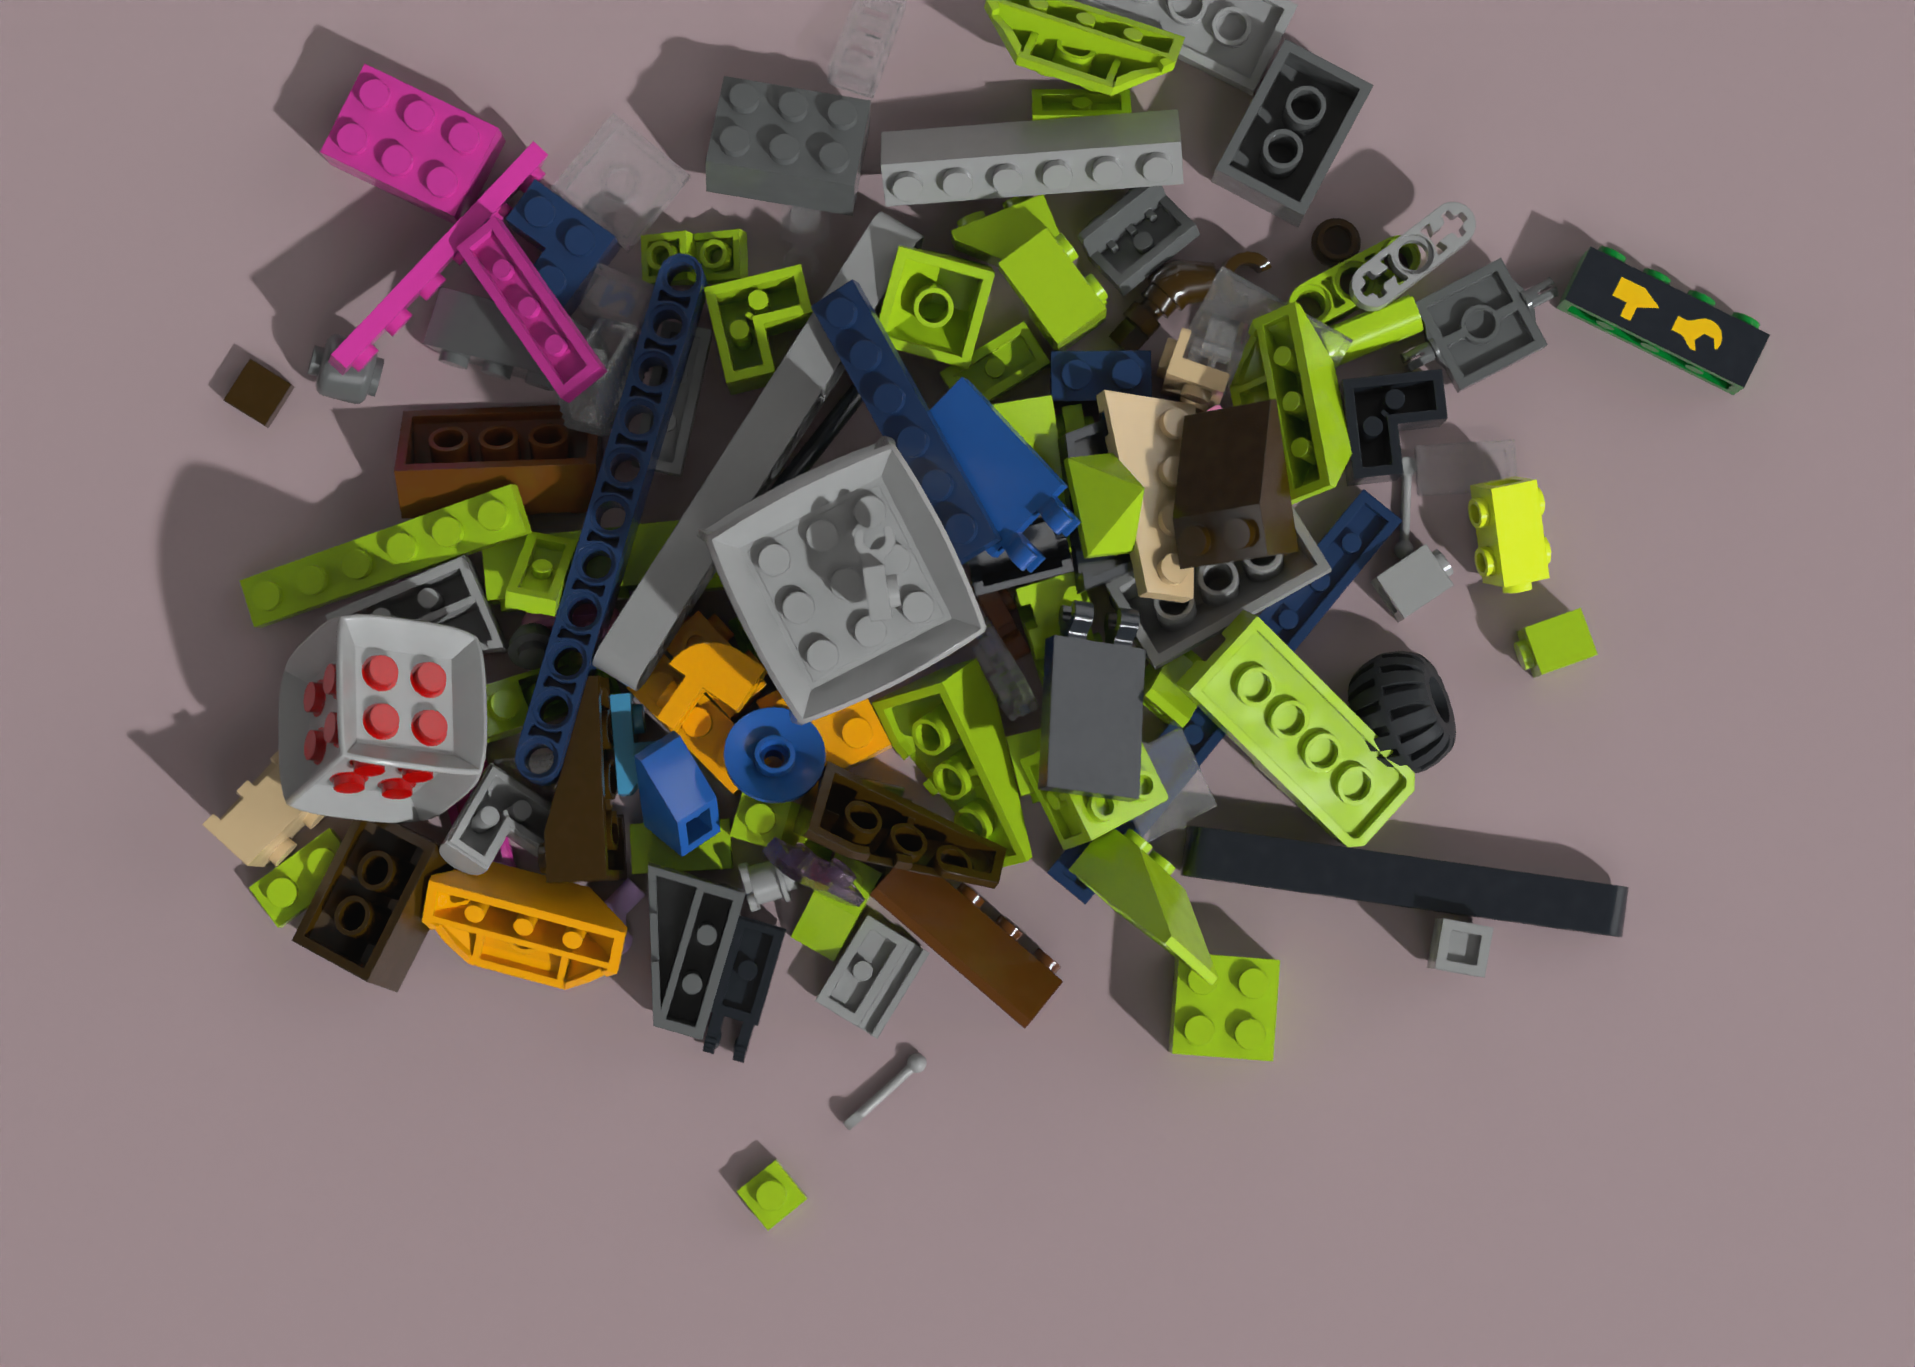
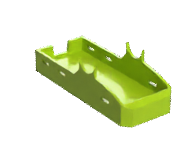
[1175,609,1415,847]

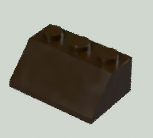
[291,819,457,992]

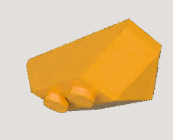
[422,862,628,990]

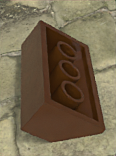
[394,403,603,519]
[870,868,1063,1029]

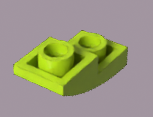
[641,229,748,286]

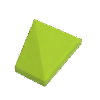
[1064,453,1145,559]

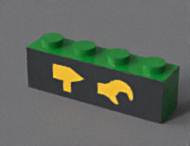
[1556,246,1770,395]

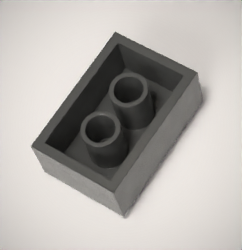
[1211,39,1374,227]
[706,76,871,216]

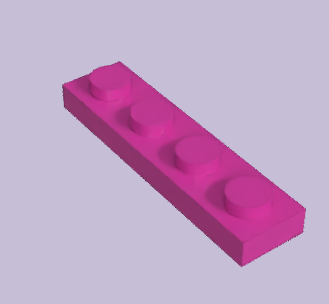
[456,216,608,403]

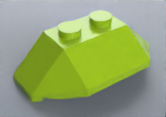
[984,0,1185,96]
[1230,301,1352,504]

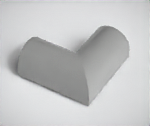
[439,763,552,875]

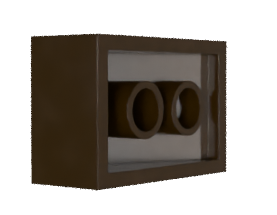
[1172,399,1299,569]

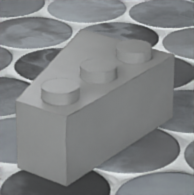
[325,555,508,654]

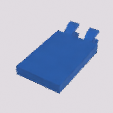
[930,377,1081,573]

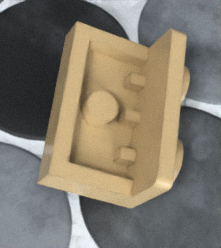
[1156,327,1230,413]

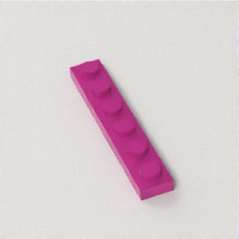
[328,141,548,376]

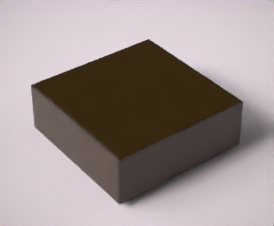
[224,359,295,428]

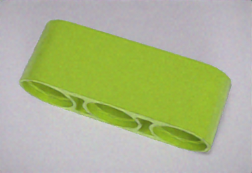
[1286,235,1421,332]

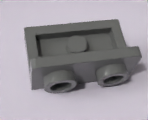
[1078,186,1200,296]

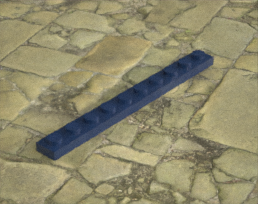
[1047,489,1402,905]

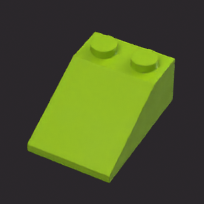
[1069,828,1218,985]

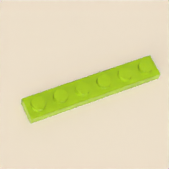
[239,484,532,628]

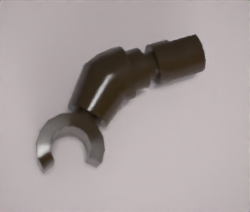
[1109,251,1272,351]

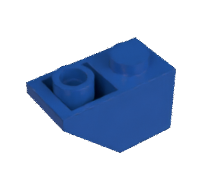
[634,730,721,857]

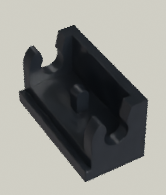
[968,514,1074,596]

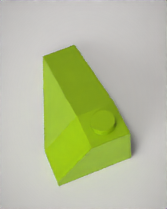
[872,658,1033,867]

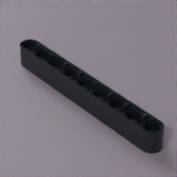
[1180,826,1629,937]

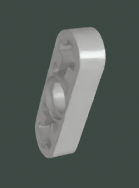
[1349,202,1476,311]

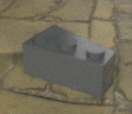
[423,287,611,399]
[648,861,746,1040]

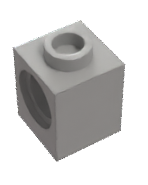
[1371,544,1454,623]
[1427,918,1494,978]

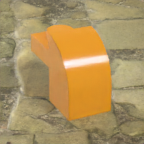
[656,642,767,732]

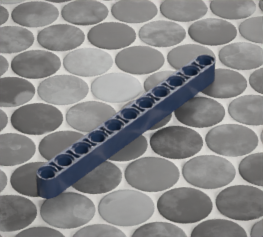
[515,253,708,786]

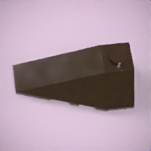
[538,676,627,883]
[793,761,1007,889]

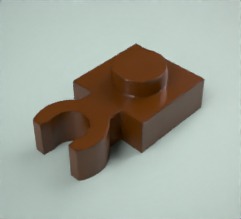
[971,585,1031,663]

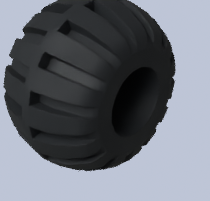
[1348,651,1456,773]

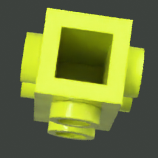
[1468,476,1551,593]

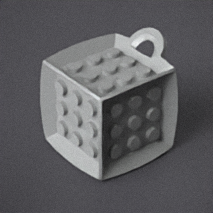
[697,436,987,726]

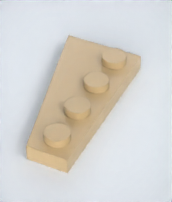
[1096,390,1196,603]

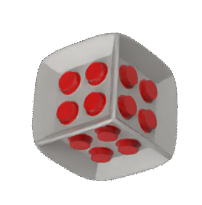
[278,614,487,823]

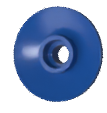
[724,707,826,803]

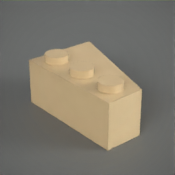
[202,750,325,868]

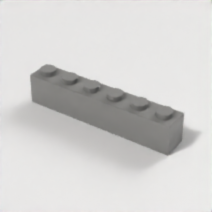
[880,109,1184,207]

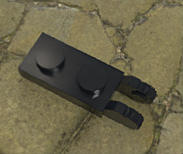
[703,915,787,1063]

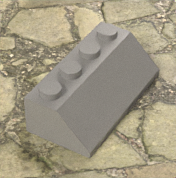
[1105,506,1332,670]

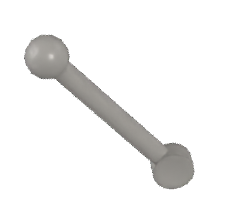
[1394,456,1417,559]
[843,1053,927,1131]

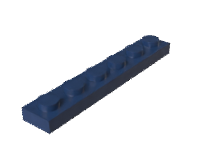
[811,279,1002,565]

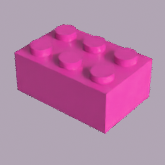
[320,63,506,224]

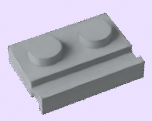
[815,915,930,1039]

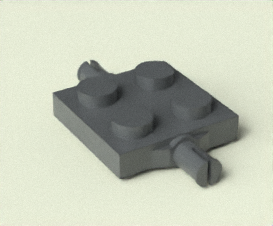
[1400,258,1559,393]

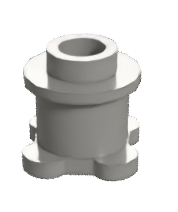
[738,853,798,912]

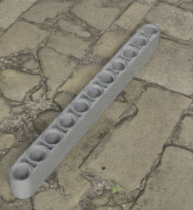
[592,211,924,691]

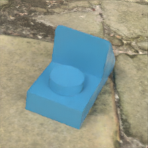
[610,693,656,797]

